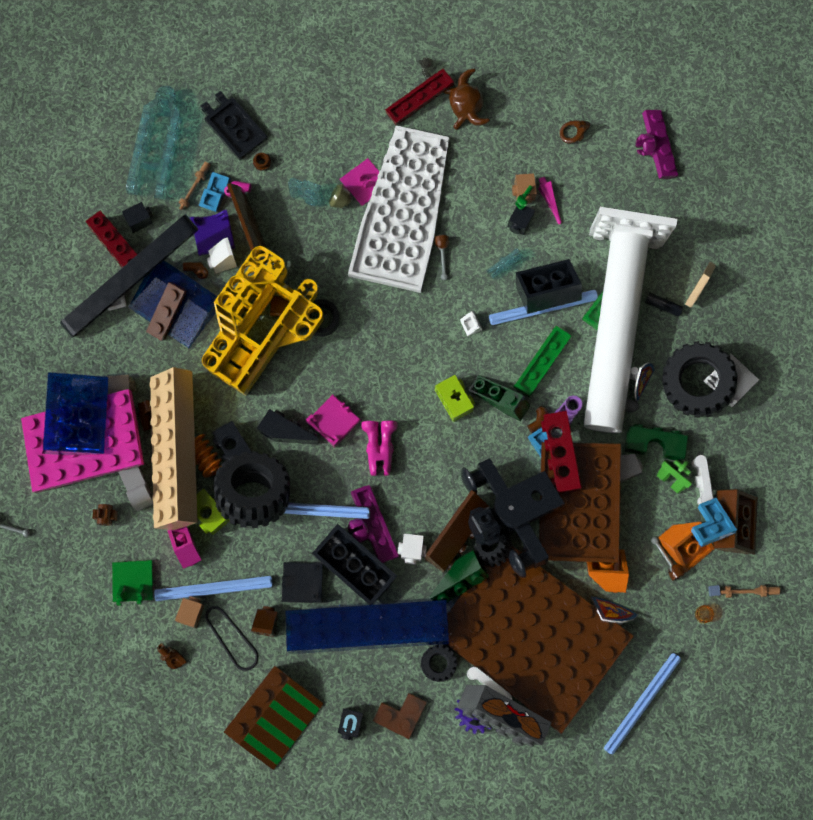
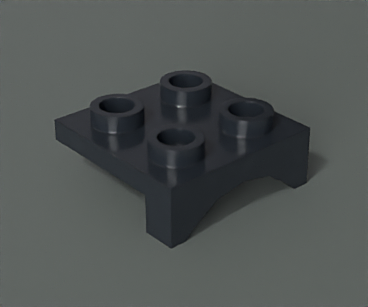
[281,562,323,603]

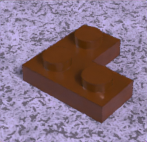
[373,693,427,739]

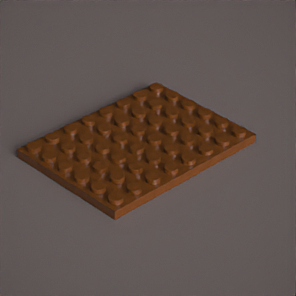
[432,547,634,734]

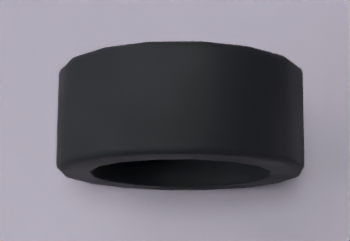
[307,299,340,337]

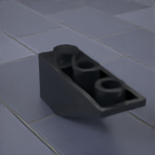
[257,409,319,445]

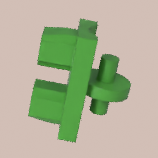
[656,459,692,494]

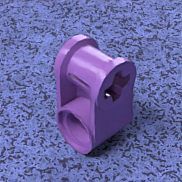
[554,396,582,433]

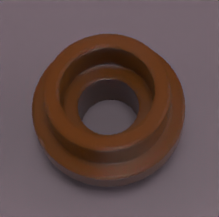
[253,152,271,171]

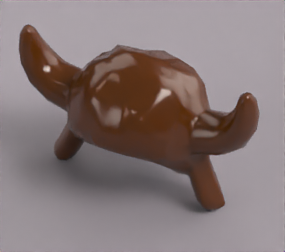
[444,68,490,130]

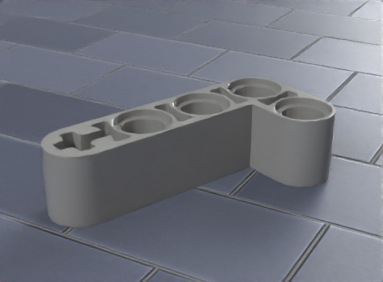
[119,466,153,511]

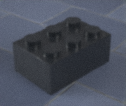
[515,259,582,314]

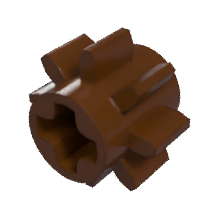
[92,504,118,526]

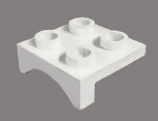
[704,354,759,407]

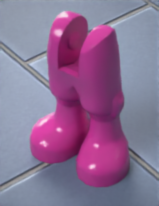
[361,421,398,476]

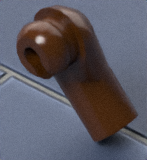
[183,262,208,279]
[527,406,549,434]

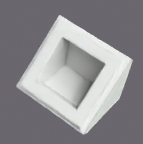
[460,311,482,336]

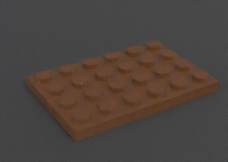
[539,442,621,563]

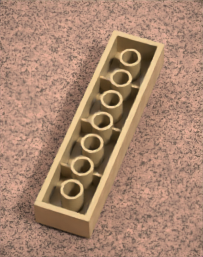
[150,367,197,530]

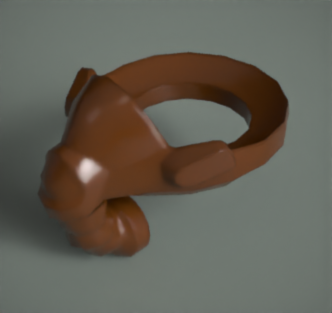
[559,120,590,144]

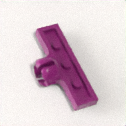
[635,110,678,179]
[348,485,399,563]

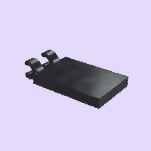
[201,91,268,161]

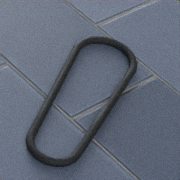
[205,606,258,671]

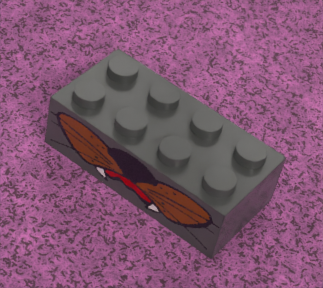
[457,685,551,747]

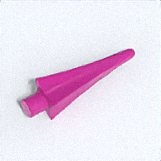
[538,177,562,224]

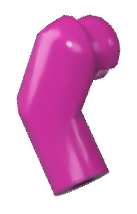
[224,181,252,197]

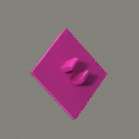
[339,158,379,206]

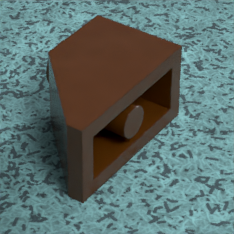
[251,606,279,637]

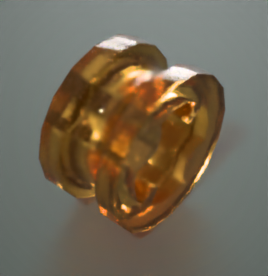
[695,605,714,624]

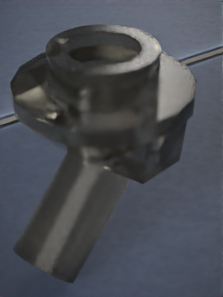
[418,57,436,80]

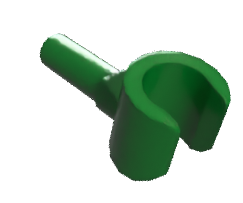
[515,185,533,210]

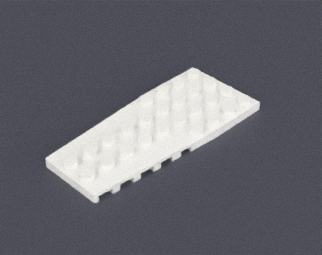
[348,126,449,293]

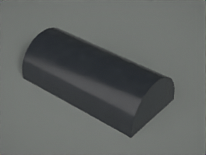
[312,524,397,606]

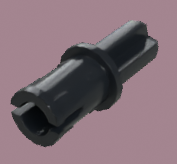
[645,292,683,316]

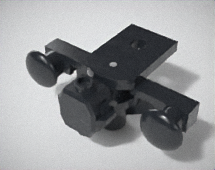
[461,458,565,578]

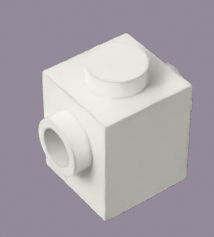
[398,534,426,564]

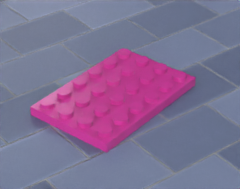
[21,389,144,493]

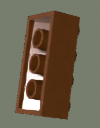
[425,490,489,573]

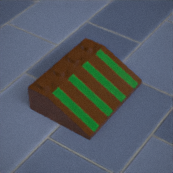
[224,666,323,770]

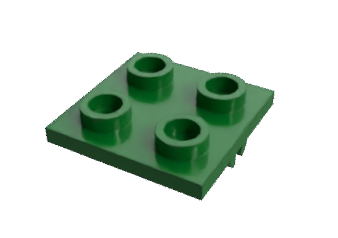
[112,560,153,606]

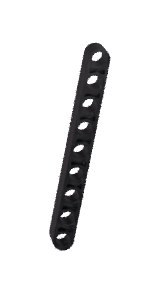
[60,214,199,338]

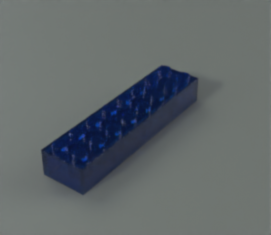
[286,600,450,654]

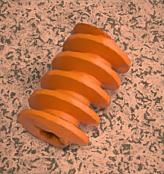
[195,434,222,478]

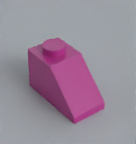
[167,526,201,569]

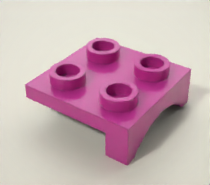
[306,394,361,448]

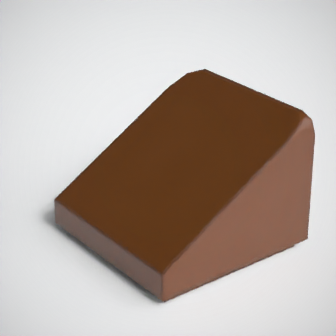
[270,296,289,316]

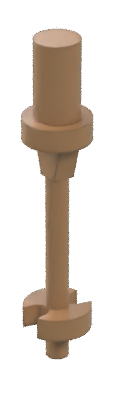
[179,162,211,210]
[720,585,780,598]

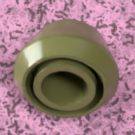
[329,184,352,208]

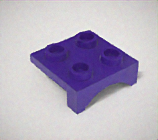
[190,210,235,256]

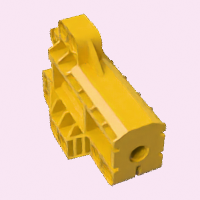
[202,246,324,396]

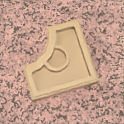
[685,262,716,307]

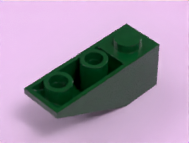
[468,375,530,421]
[430,550,489,607]

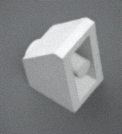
[207,237,237,273]

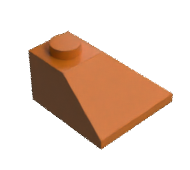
[658,522,714,572]
[587,549,629,593]

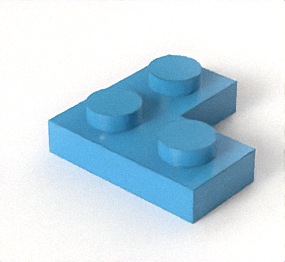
[691,498,737,547]

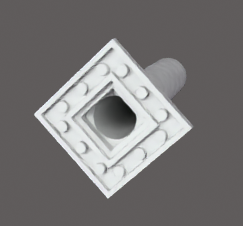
[584,207,677,433]

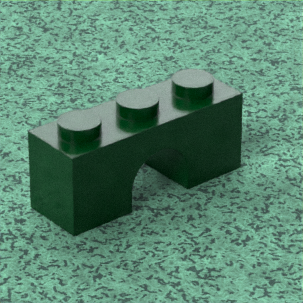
[624,424,688,462]

